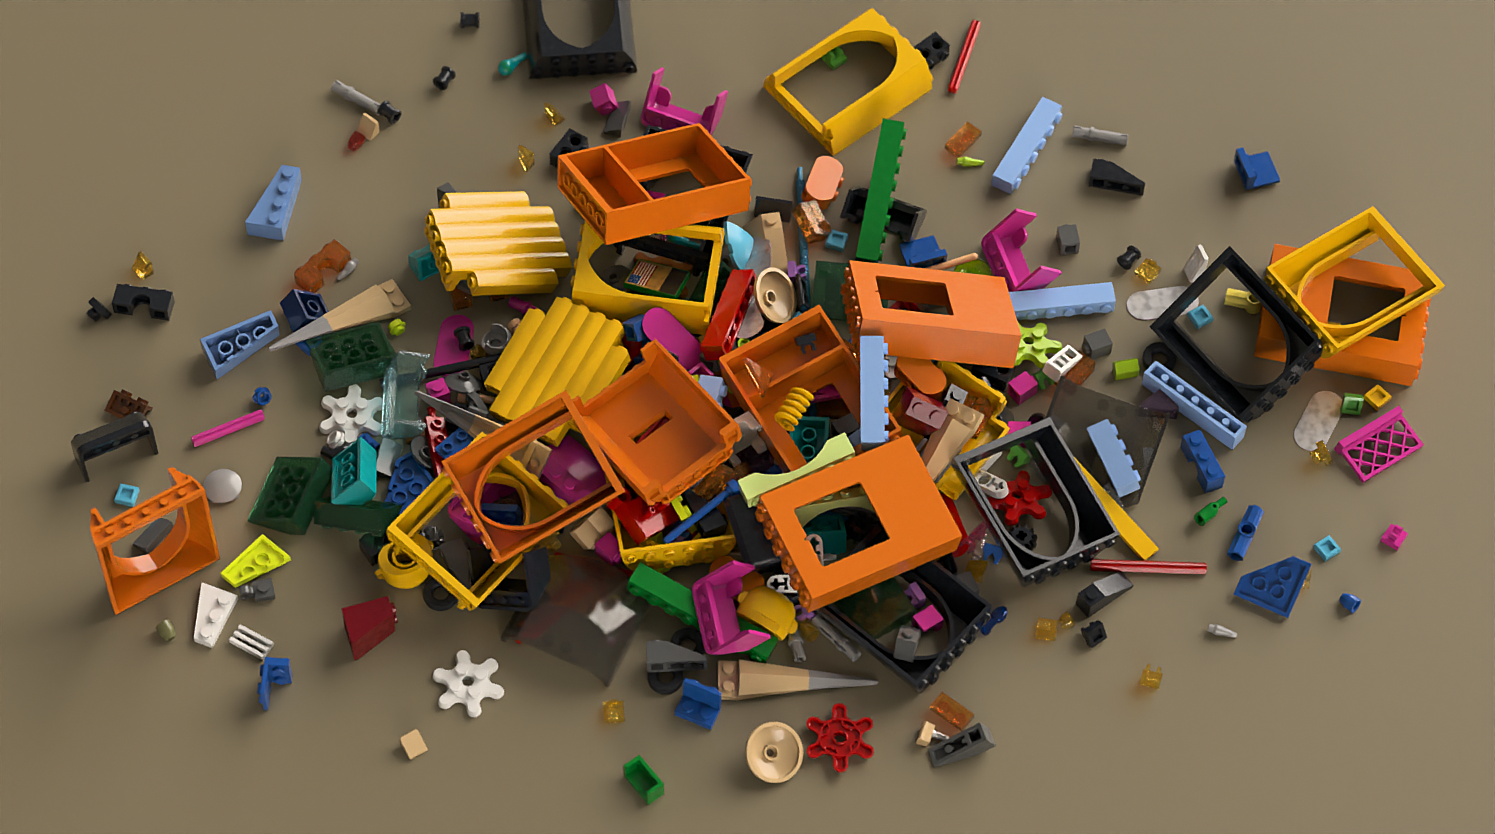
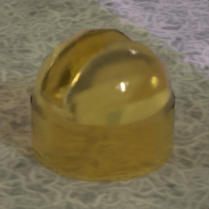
[470,344,487,359]
[1058,611,1075,629]

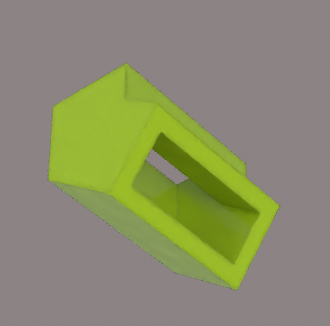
[1112,358,1139,381]

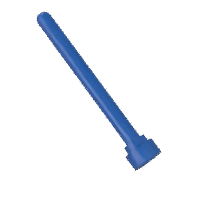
[663,479,740,544]

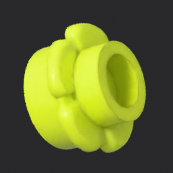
[388,319,406,336]

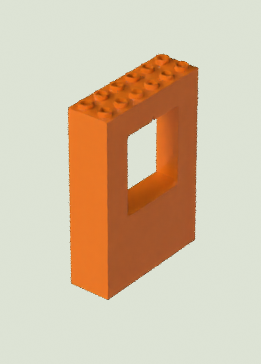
[557,123,752,245]
[1254,244,1431,386]
[840,260,1022,368]
[719,305,902,473]
[755,435,962,613]

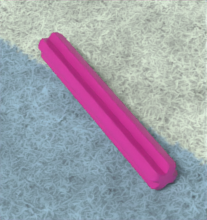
[191,410,265,447]

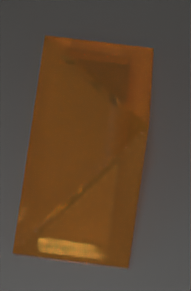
[743,358,773,398]

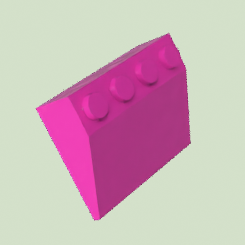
[539,435,607,517]

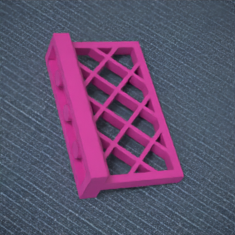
[1334,406,1424,483]

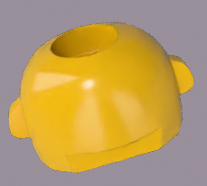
[374,534,434,589]
[736,586,798,641]

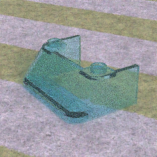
[381,350,430,440]

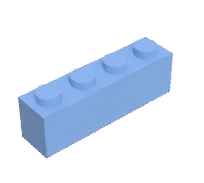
[1087,419,1141,498]

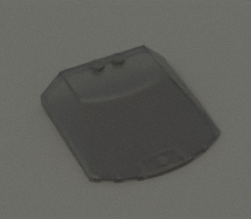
[1029,375,1171,508]
[501,554,651,687]

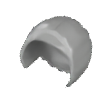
[481,323,512,355]

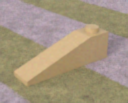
[742,212,788,276]

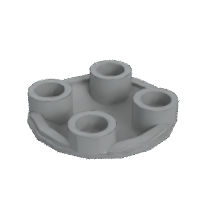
[203,469,242,503]

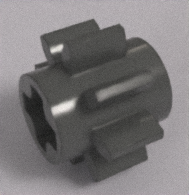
[420,526,445,550]

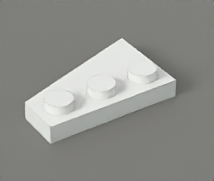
[194,583,238,648]

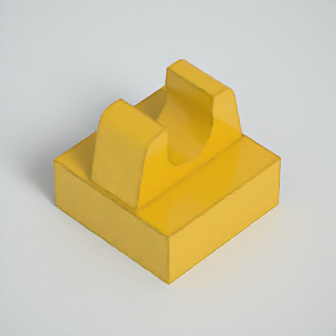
[1364,384,1392,411]

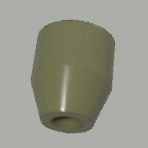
[156,620,176,642]

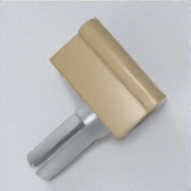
[916,721,949,747]

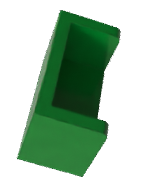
[623,754,664,805]

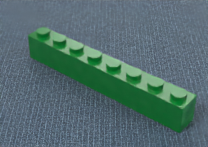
[855,118,907,263]
[627,562,778,663]

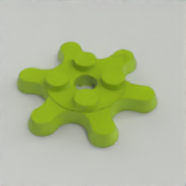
[1014,321,1062,369]

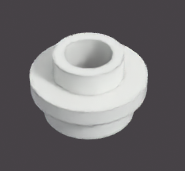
[327,430,345,449]

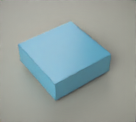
[825,229,849,252]
[1187,304,1214,329]
[114,483,140,507]
[1313,535,1341,562]

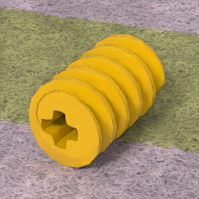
[774,387,814,431]

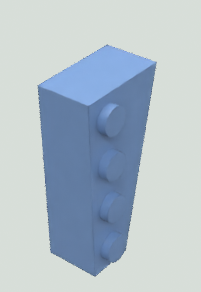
[245,165,302,241]
[200,310,279,380]

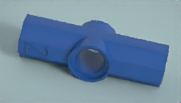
[1227,505,1264,561]

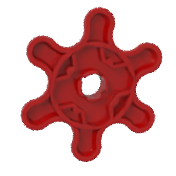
[987,470,1052,526]
[806,703,874,773]

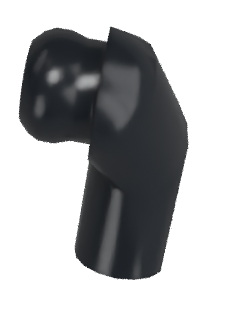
[320,445,348,459]

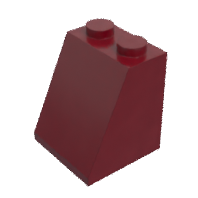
[892,386,949,437]
[341,596,398,661]

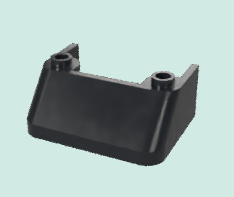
[840,187,927,242]
[71,412,159,482]
[724,493,782,572]
[467,545,551,612]

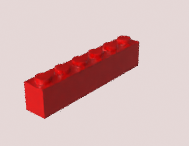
[700,269,756,360]

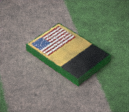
[623,259,691,299]

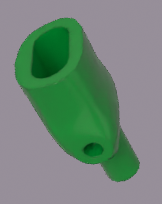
[1194,497,1227,526]

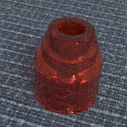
[347,131,366,151]

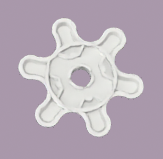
[319,384,385,446]
[432,650,504,717]

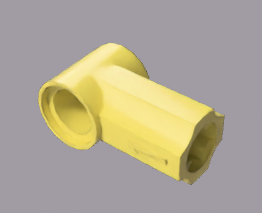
[1224,288,1262,314]

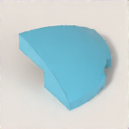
[724,221,754,270]

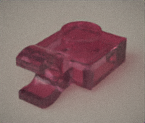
[959,521,987,554]

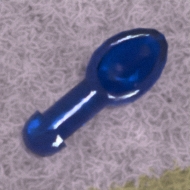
[981,606,1008,636]

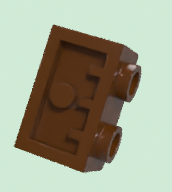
[104,389,153,419]

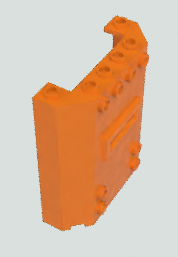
[570,338,742,505]

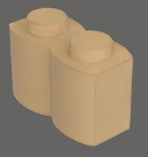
[569,506,615,550]

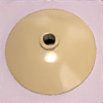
[753,268,797,324]
[745,722,803,783]

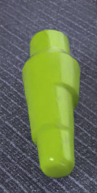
[956,156,984,167]

